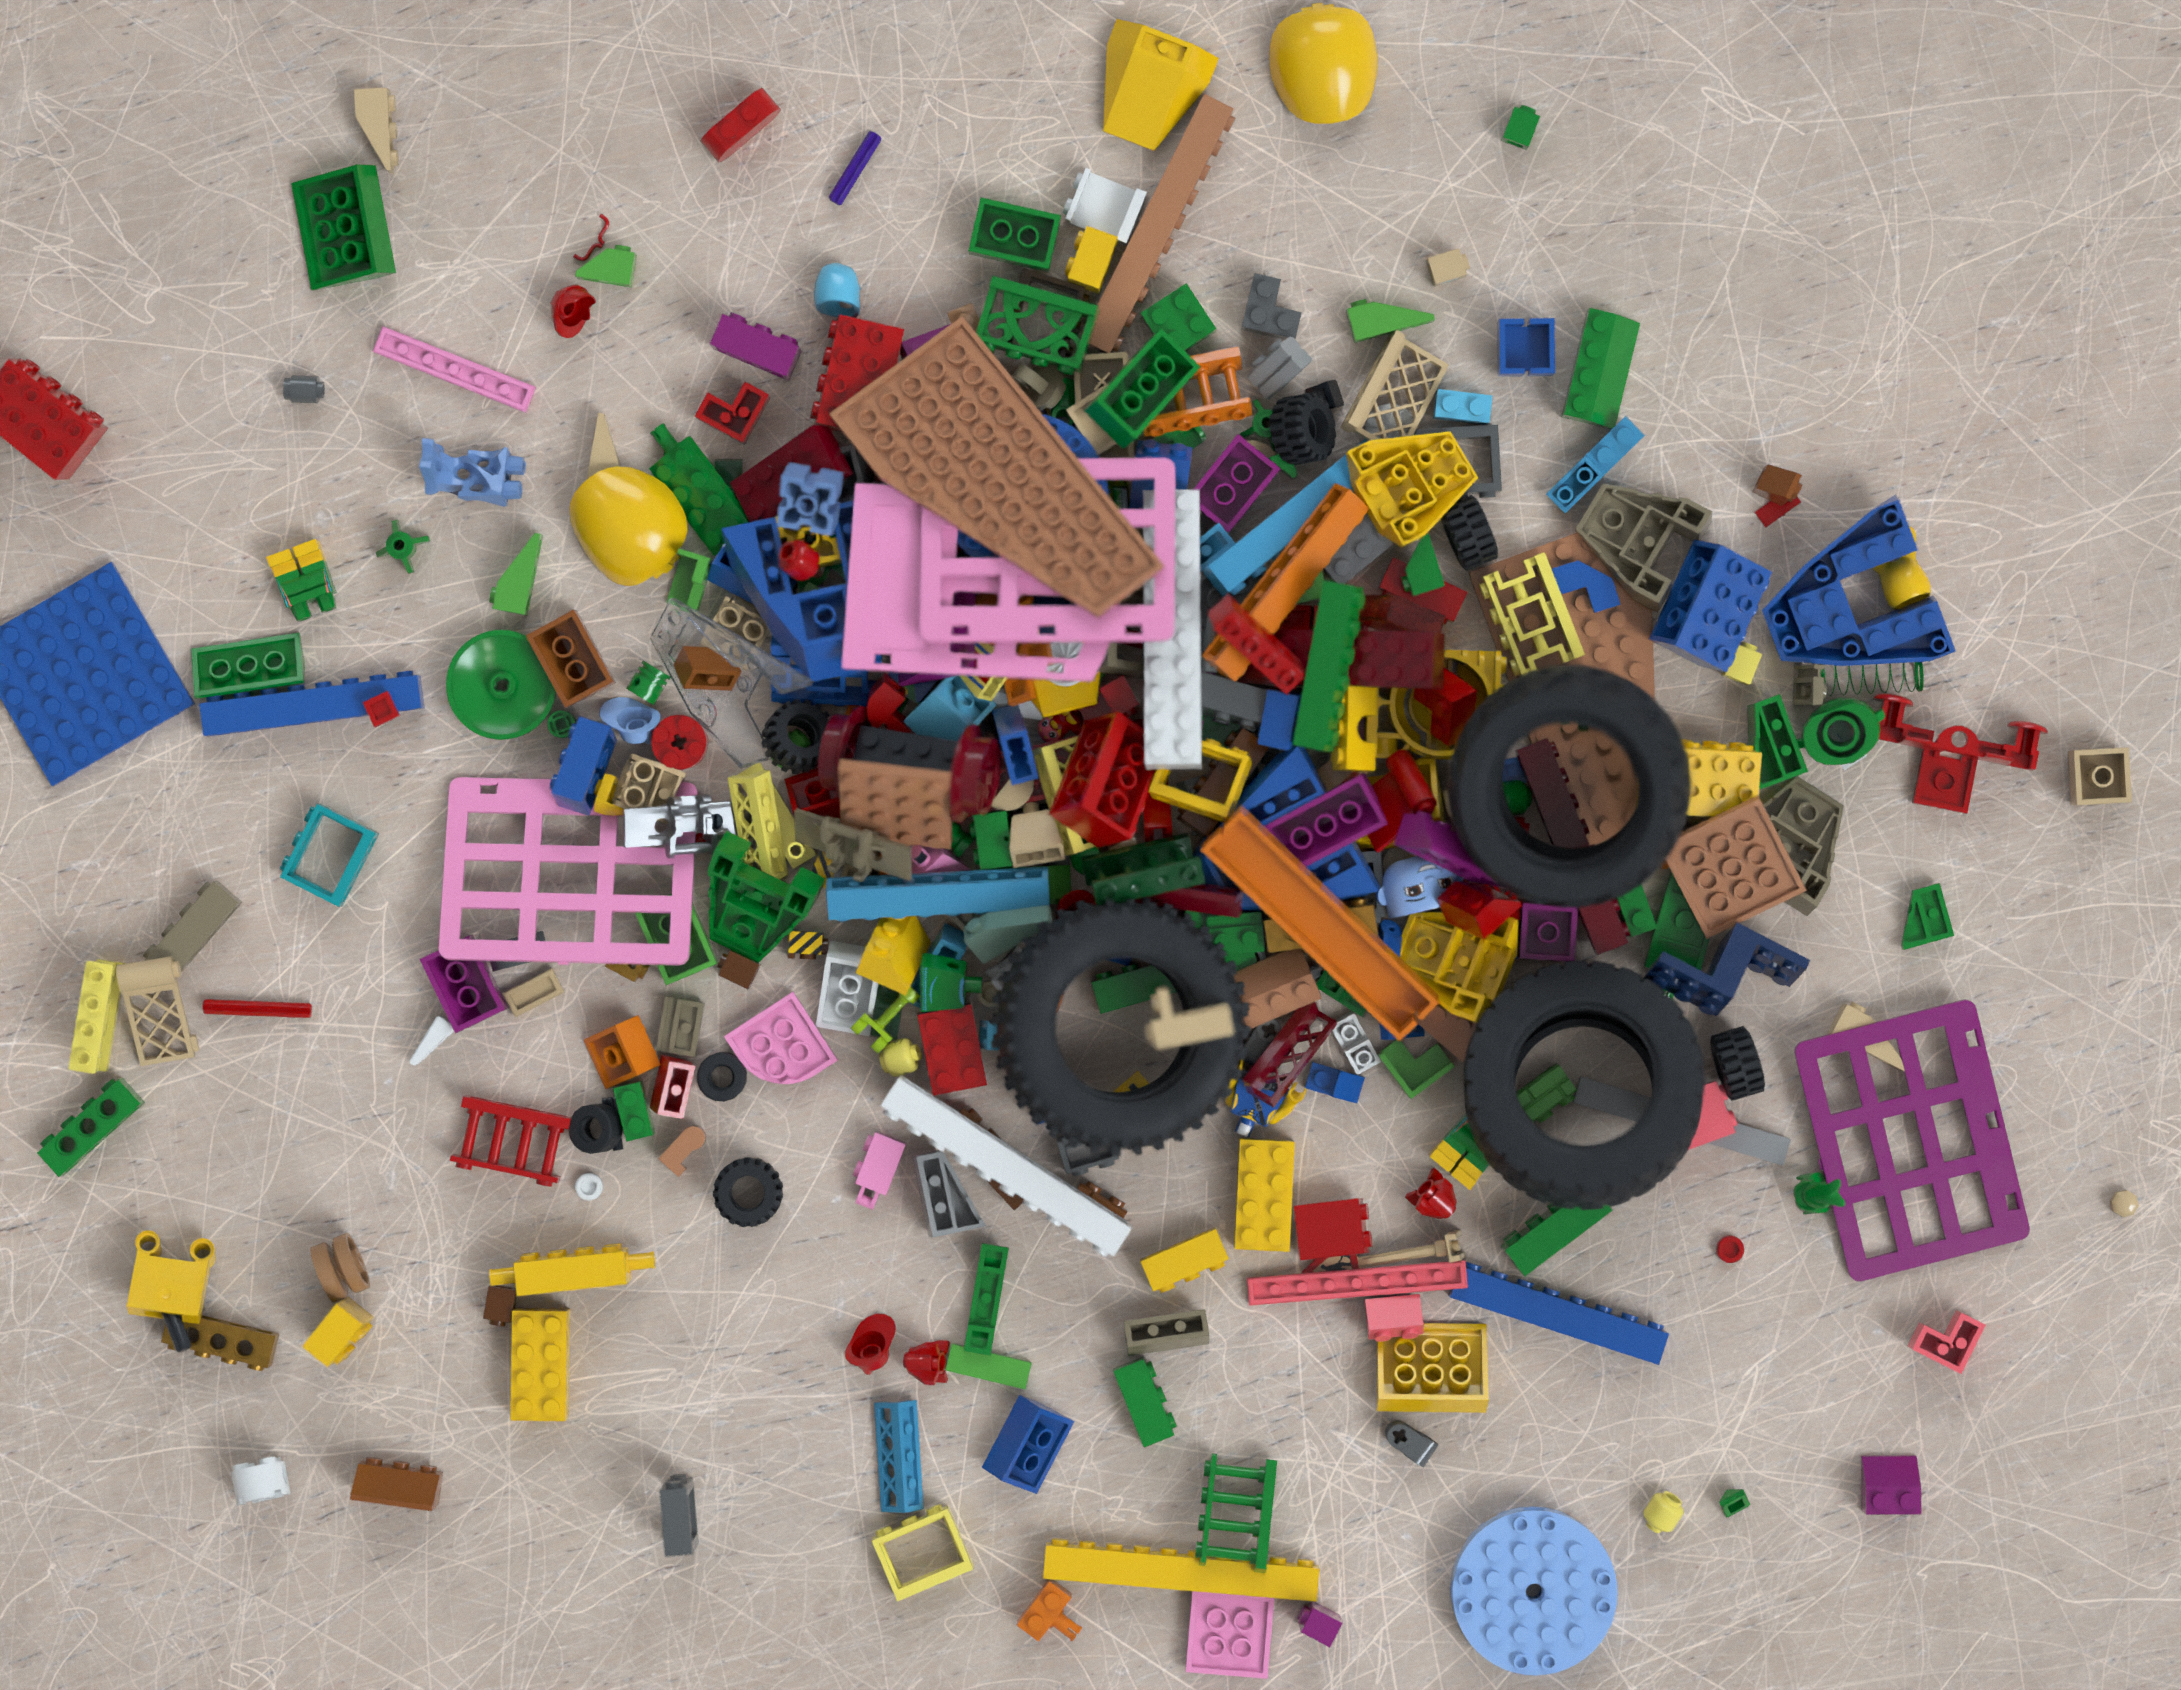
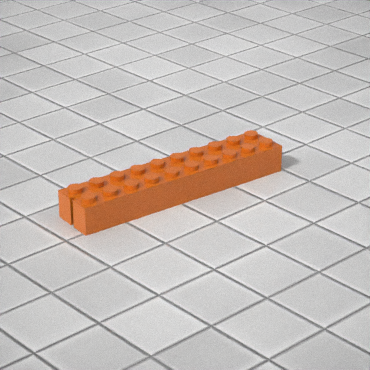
[1201,805,1439,1041]

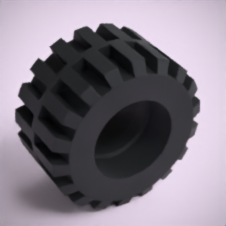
[1270,392,1336,465]
[1441,495,1498,571]
[761,699,830,774]
[1710,1026,1765,1101]
[713,1157,783,1228]

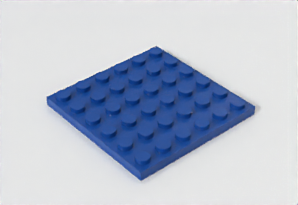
[0,562,195,787]

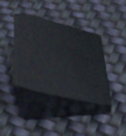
[1305,380,1344,410]

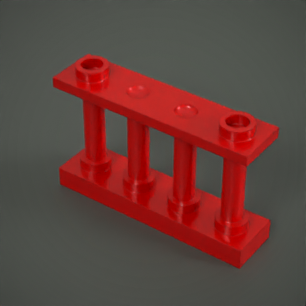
[450,1095,571,1187]

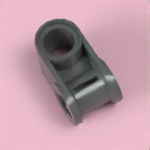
[1242,1019,1281,1066]
[1385,1420,1439,1468]

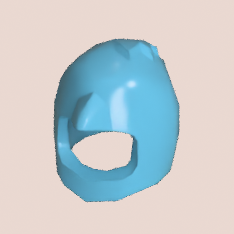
[814,263,861,318]

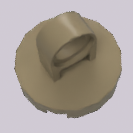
[1013,364,1066,414]

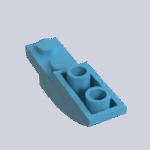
[1546,416,1645,513]

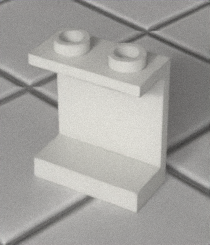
[1062,168,1147,246]

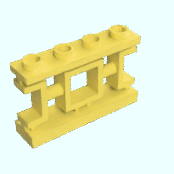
[1479,552,1585,676]
[69,959,126,1074]

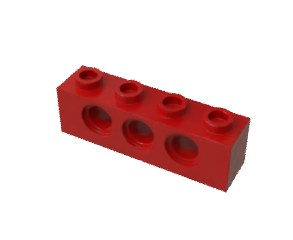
[1208,595,1306,694]

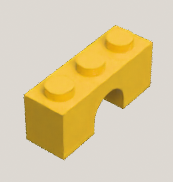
[1331,686,1377,772]

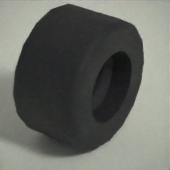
[697,1052,747,1102]
[569,1103,623,1154]

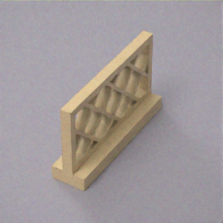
[1340,330,1449,441]

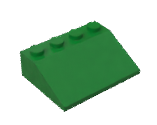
[291,164,396,291]

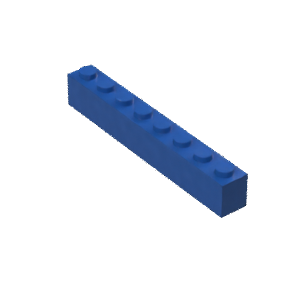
[199,671,425,737]
[1448,1261,1669,1365]

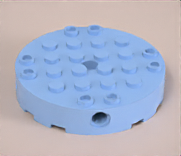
[1450,1506,1618,1675]

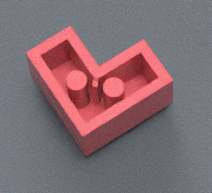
[1907,1310,1986,1374]

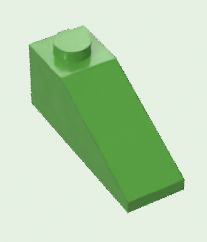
[1346,299,1435,343]
[489,533,543,616]

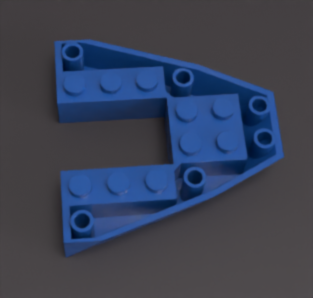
[1762,494,1956,666]
[722,501,865,682]
[1193,745,1380,913]

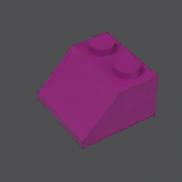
[1861,1456,1921,1515]

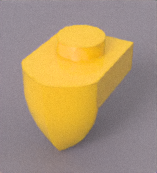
[594,773,623,816]

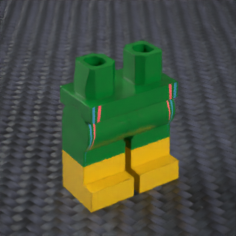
[266,539,337,622]
[1429,1114,1489,1190]

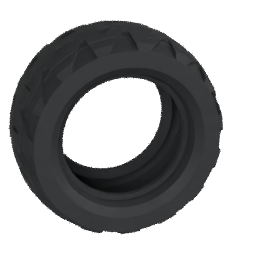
[1448,665,1691,908]

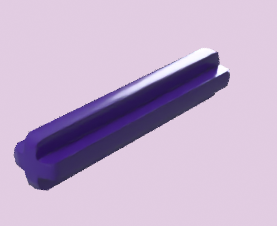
[829,131,881,205]

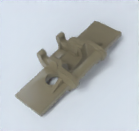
[795,808,911,882]

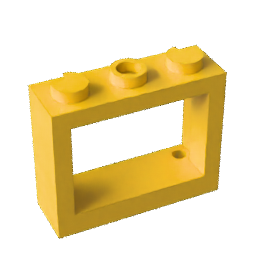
[1149,739,1252,822]

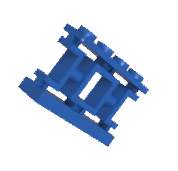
[771,635,882,707]

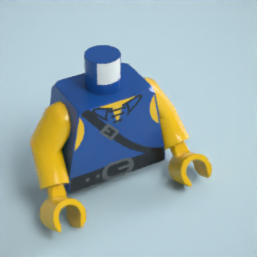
[1225,1059,1307,1137]

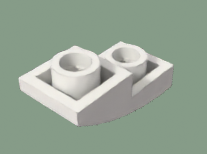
[1333,1011,1381,1075]

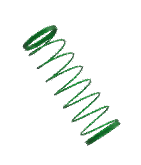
[1818,662,1924,696]

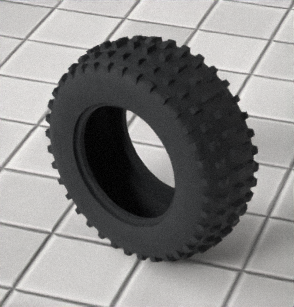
[990,897,1251,1156]

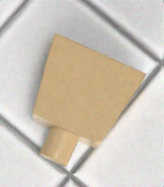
[1010,802,1065,868]

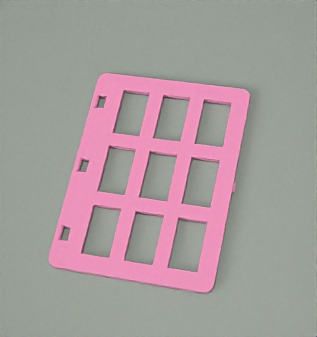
[920,458,1175,643]
[439,777,698,965]

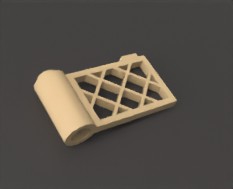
[116,956,200,1066]

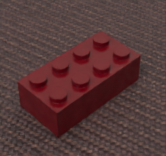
[730,425,853,522]

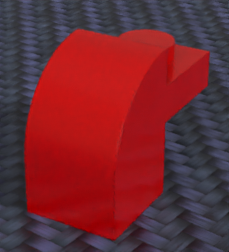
[867,673,912,733]

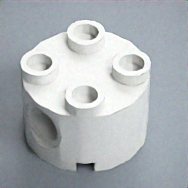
[231,1457,291,1505]

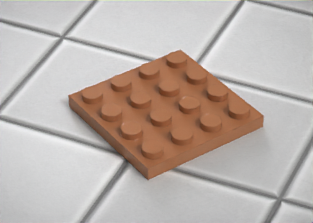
[839,759,952,849]
[1666,795,1806,939]

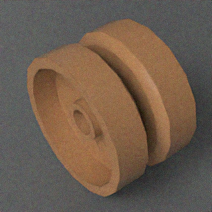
[310,1233,370,1303]

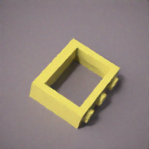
[872,1504,974,1602]

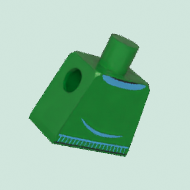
[920,953,983,1012]

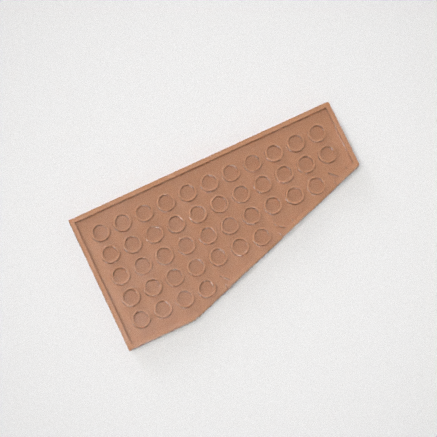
[830,317,1165,618]
[1468,533,1655,845]

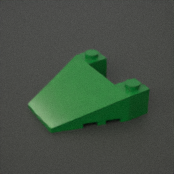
[708,831,826,963]

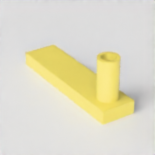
[737,762,817,869]

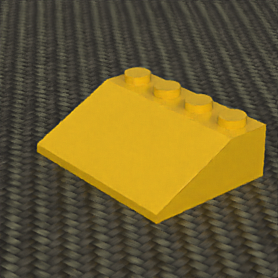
[1376,1323,1489,1413]

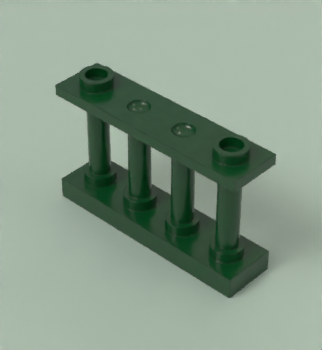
[1081,833,1205,906]

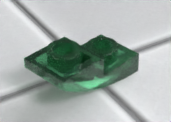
[870,984,903,1041]

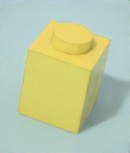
[1721,641,1762,685]

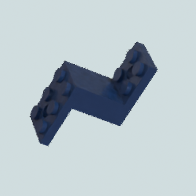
[1643,922,1810,1017]

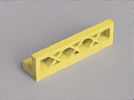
[728,770,788,879]

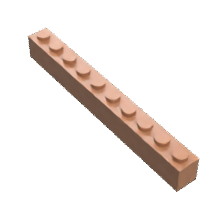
[1080,94,1236,353]

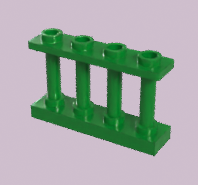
[1195,1453,1277,1573]

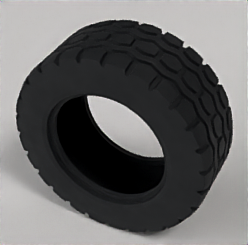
[1463,960,1705,1210]

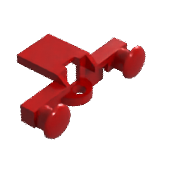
[1873,693,2048,814]

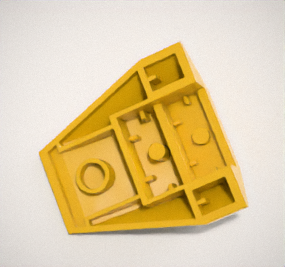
[1400,912,1518,1023]

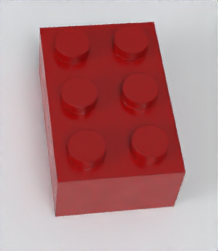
[917,1003,987,1096]

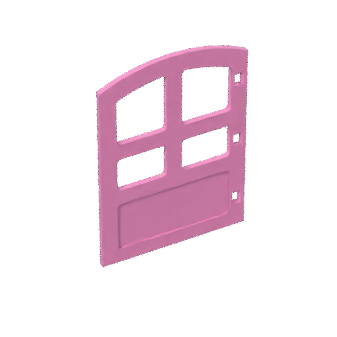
[842,483,1119,682]

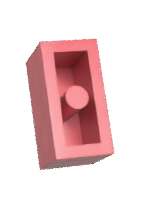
[1365,1294,1424,1342]

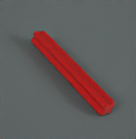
[203,999,312,1018]

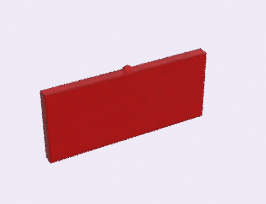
[1754,497,1801,528]

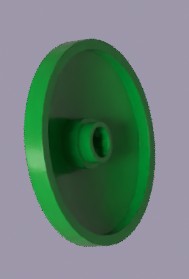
[446,630,556,740]

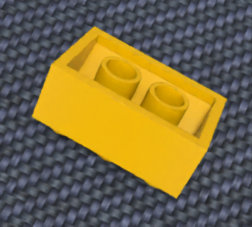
[856,916,931,995]

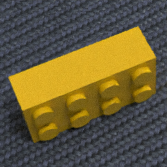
[1234,1138,1295,1252]
[510,1308,570,1421]

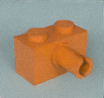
[1017,1579,1082,1642]

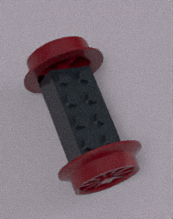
[818,706,1001,823]

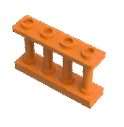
[1144,346,1252,437]

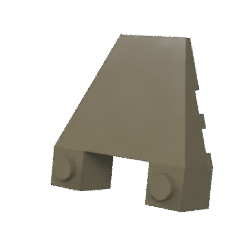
[1575,484,1713,613]
[1763,776,1844,916]

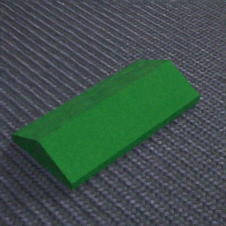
[191,633,305,699]

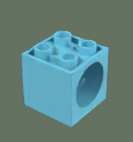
[904,676,997,741]

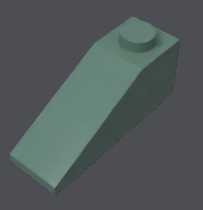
[964,905,1052,964]

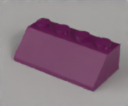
[1264,772,1388,867]
[1394,811,1501,887]

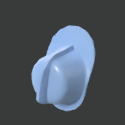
[599,697,661,744]

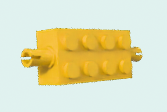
[489,1243,656,1296]

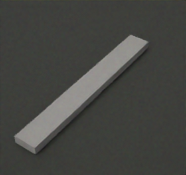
[1573,1076,1791,1165]

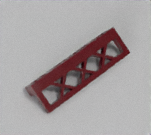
[1134,883,1243,918]
[1243,1001,1337,1108]

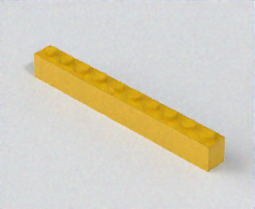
[1043,1538,1320,1602]

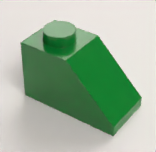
[1401,533,1445,597]

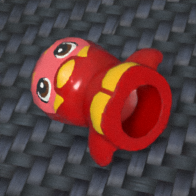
[1037,709,1083,742]

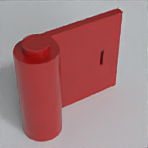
[1367,750,1437,853]

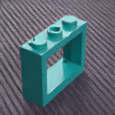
[279,804,380,907]

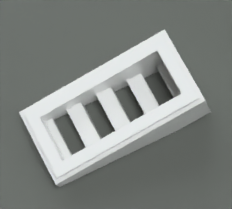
[410,1015,454,1066]

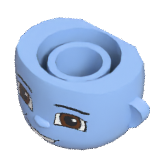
[1376,856,1463,918]

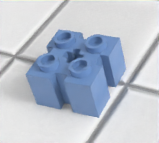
[777,463,843,536]

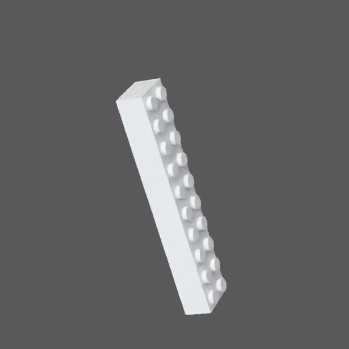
[1144,490,1202,769]
[881,1075,1132,1257]

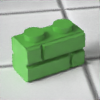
[1516,1063,1578,1123]

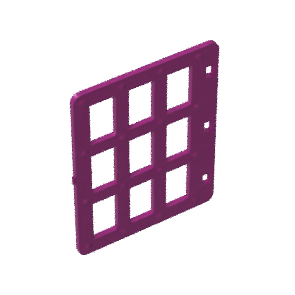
[1794,999,2030,1281]

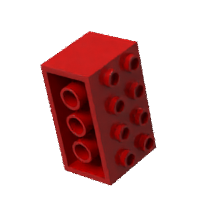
[810,314,904,432]
[0,358,108,480]

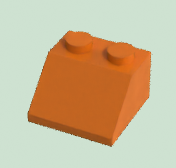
[583,1015,661,1089]

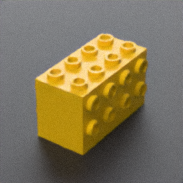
[1635,739,1762,817]

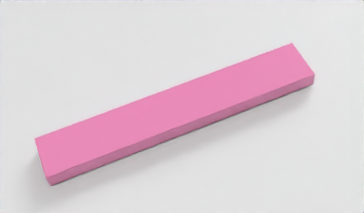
[372,326,536,413]

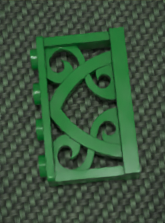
[976,275,1100,375]

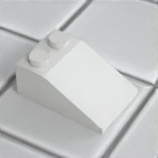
[816,941,879,1036]

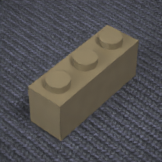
[1124,1309,1210,1356]

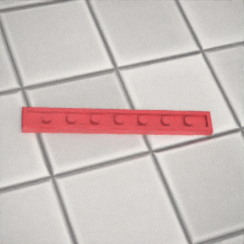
[1247,1260,1468,1306]

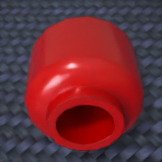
[779,539,820,581]

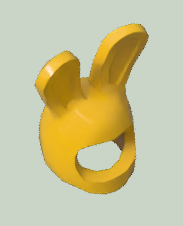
[1871,526,1931,610]

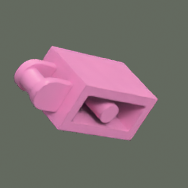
[853,1131,906,1210]

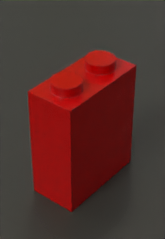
[1294,1198,1373,1260]

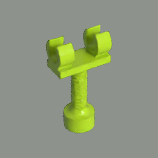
[850,986,920,1054]

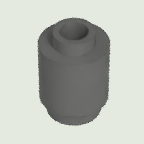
[283,375,325,403]

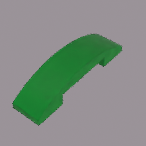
[964,1243,1009,1356]

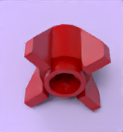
[1405,1168,1457,1219]
[903,1340,950,1385]

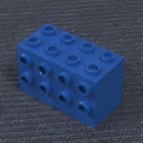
[1649,540,1772,672]

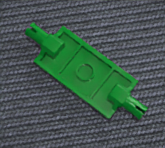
[649,423,750,556]
[1644,871,1710,998]

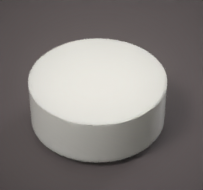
[575,1173,603,1201]

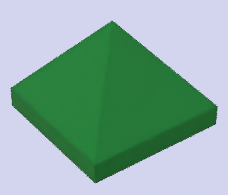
[1719,1489,1750,1518]

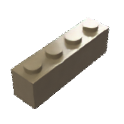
[143,881,242,973]

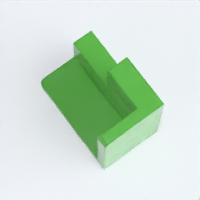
[667,548,713,613]
[1377,1039,1455,1099]

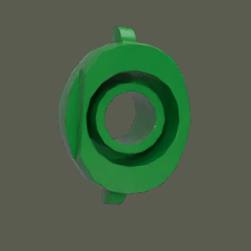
[1797,698,1885,765]

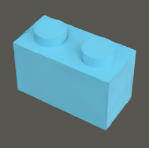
[1433,389,1493,425]

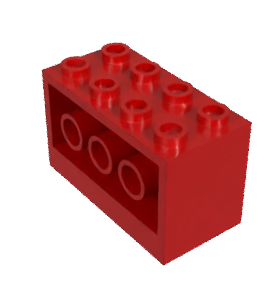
[1049,711,1157,848]

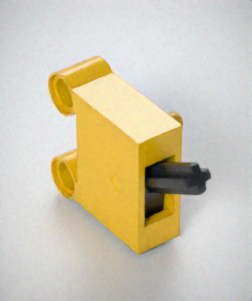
[126,1230,216,1352]

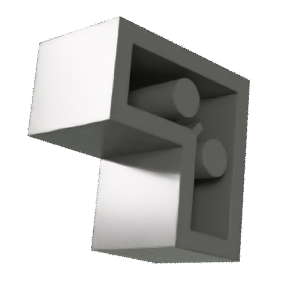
[1241,273,1302,340]

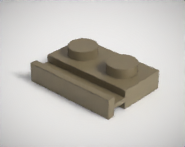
[1793,664,1827,706]
[656,996,705,1057]

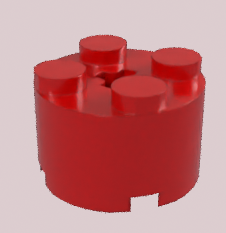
[651,715,709,770]

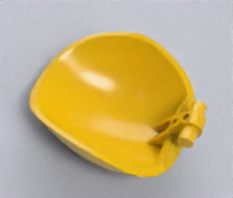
[1269,2,1378,124]
[569,466,687,586]

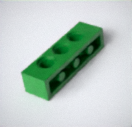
[37,1078,145,1177]

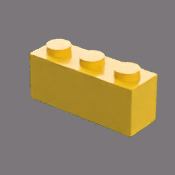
[1140,1227,1229,1293]

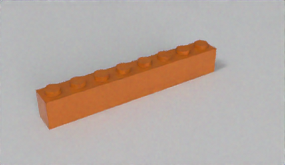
[1202,483,1370,682]

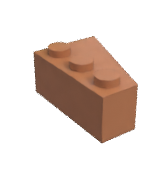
[1415,1004,1477,1062]

